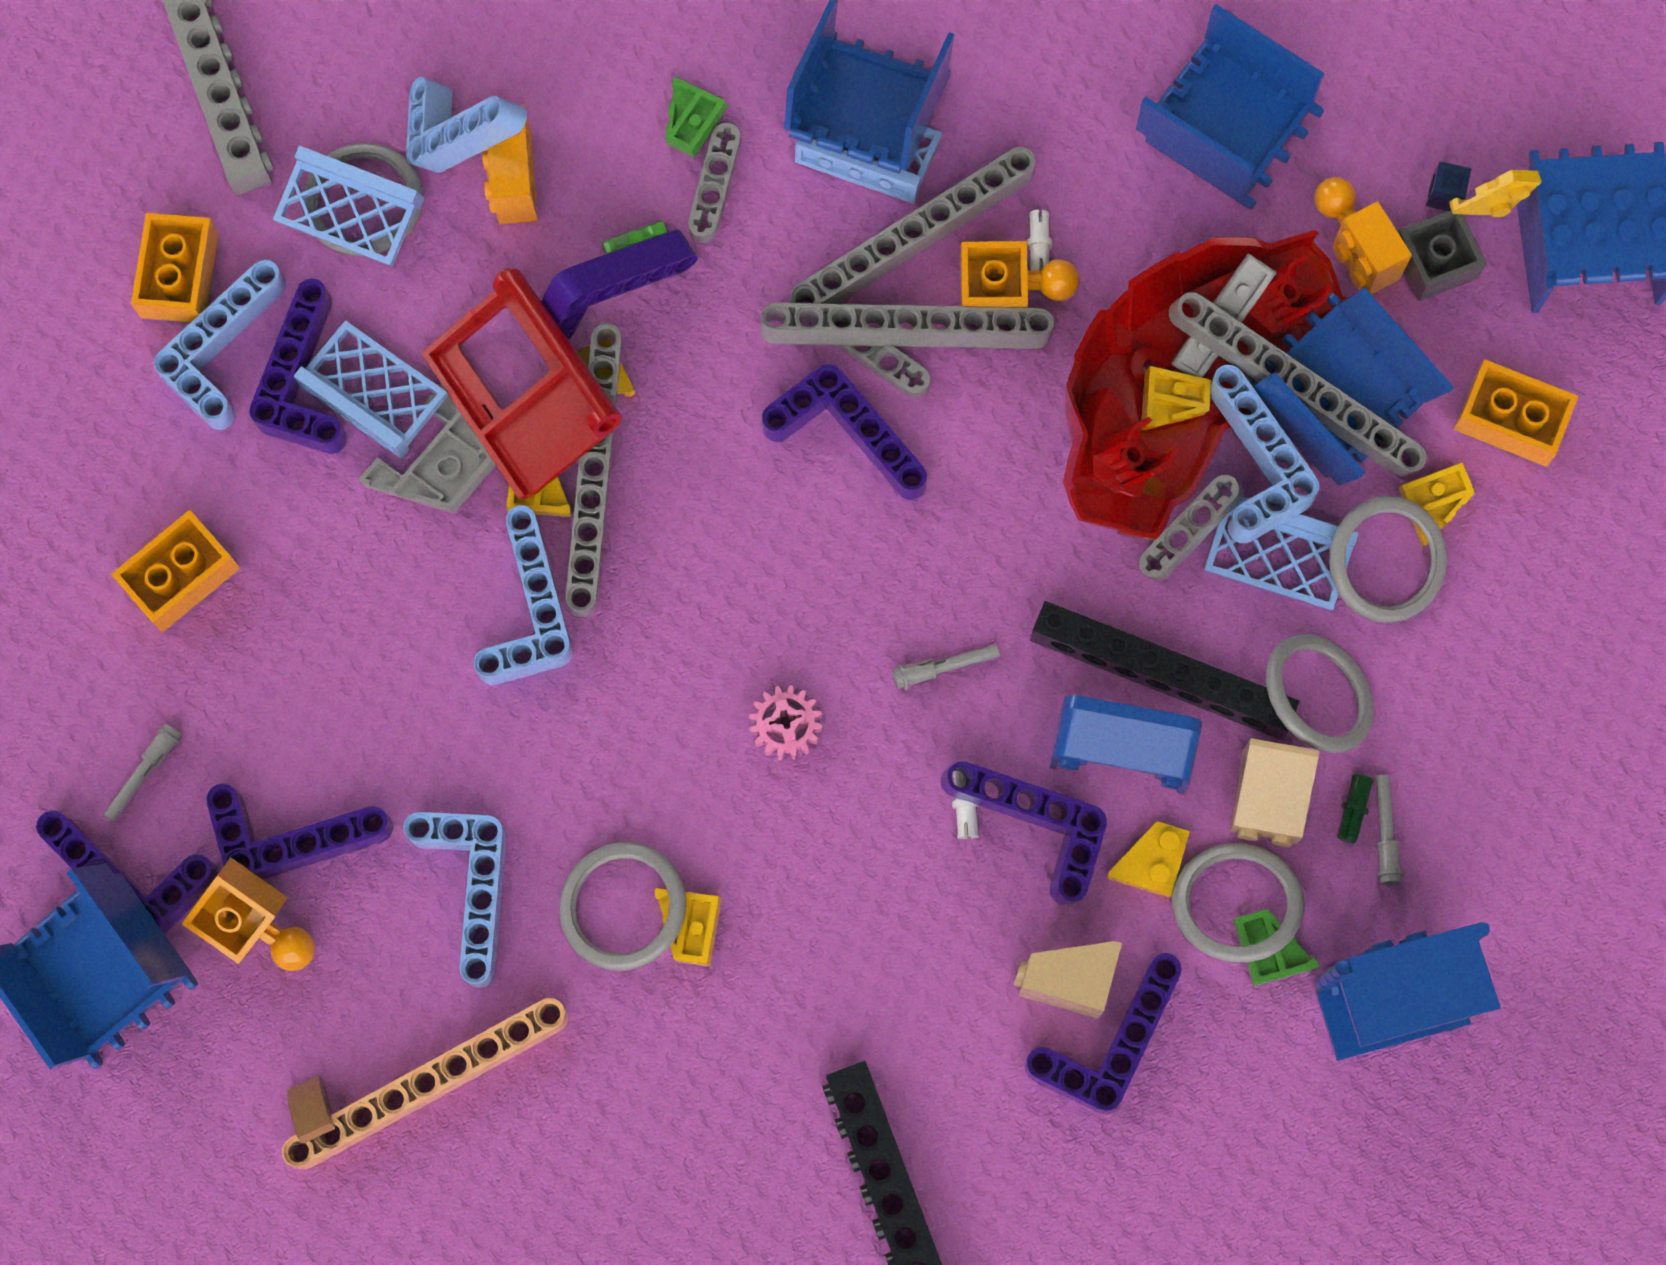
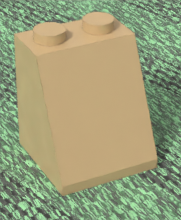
[1229,738,1320,847]
[1014,941,1122,1019]

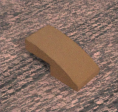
[287,1075,335,1144]

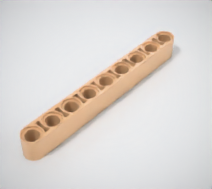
[282,998,569,1170]

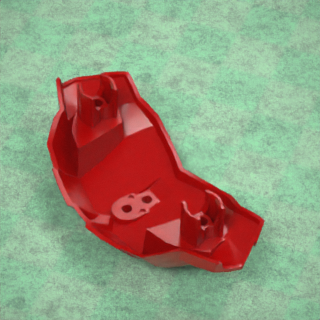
[1063,230,1346,540]

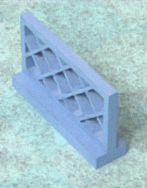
[794,127,942,204]
[273,145,424,267]
[293,320,449,460]
[1204,492,1359,611]

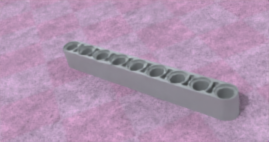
[790,147,1035,322]
[1169,292,1426,476]
[760,303,1054,349]
[566,323,622,618]

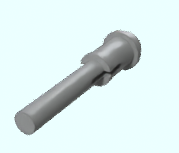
[892,644,1000,690]
[103,723,182,822]
[1376,775,1405,885]

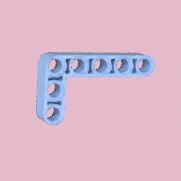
[406,77,527,173]
[153,260,286,430]
[1210,365,1319,543]
[473,505,573,685]
[403,812,507,988]

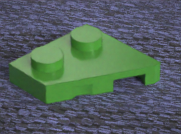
[665,77,728,158]
[600,220,667,255]
[1233,909,1319,987]

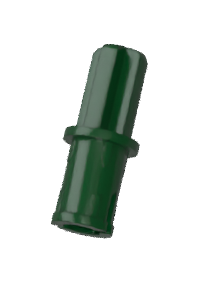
[1337,774,1374,844]

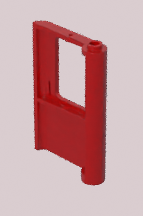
[421,268,622,500]

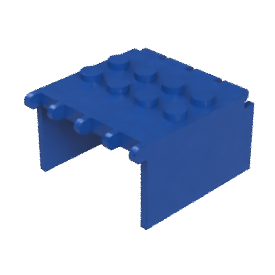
[784,0,955,174]
[1136,4,1325,209]
[1517,142,1666,313]
[1245,288,1454,486]
[0,863,198,1069]
[1315,922,1501,1061]

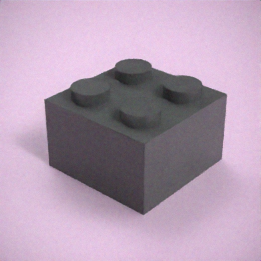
[1398,210,1486,301]

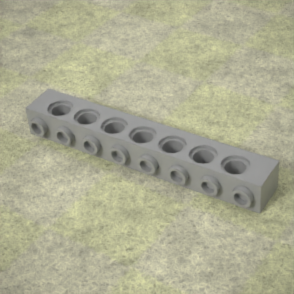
[162,0,273,196]

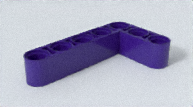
[541,230,698,340]
[249,278,347,454]
[762,364,927,500]
[940,761,1107,905]
[206,783,393,880]
[36,810,219,934]
[1025,953,1182,1114]

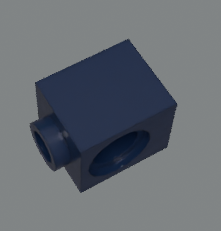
[1426,161,1472,211]

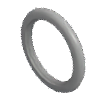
[303,143,424,256]
[1329,495,1447,623]
[1266,634,1374,753]
[559,842,686,971]
[1172,843,1304,963]

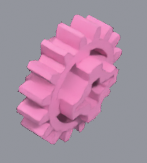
[749,686,822,760]

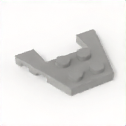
[358,384,496,514]

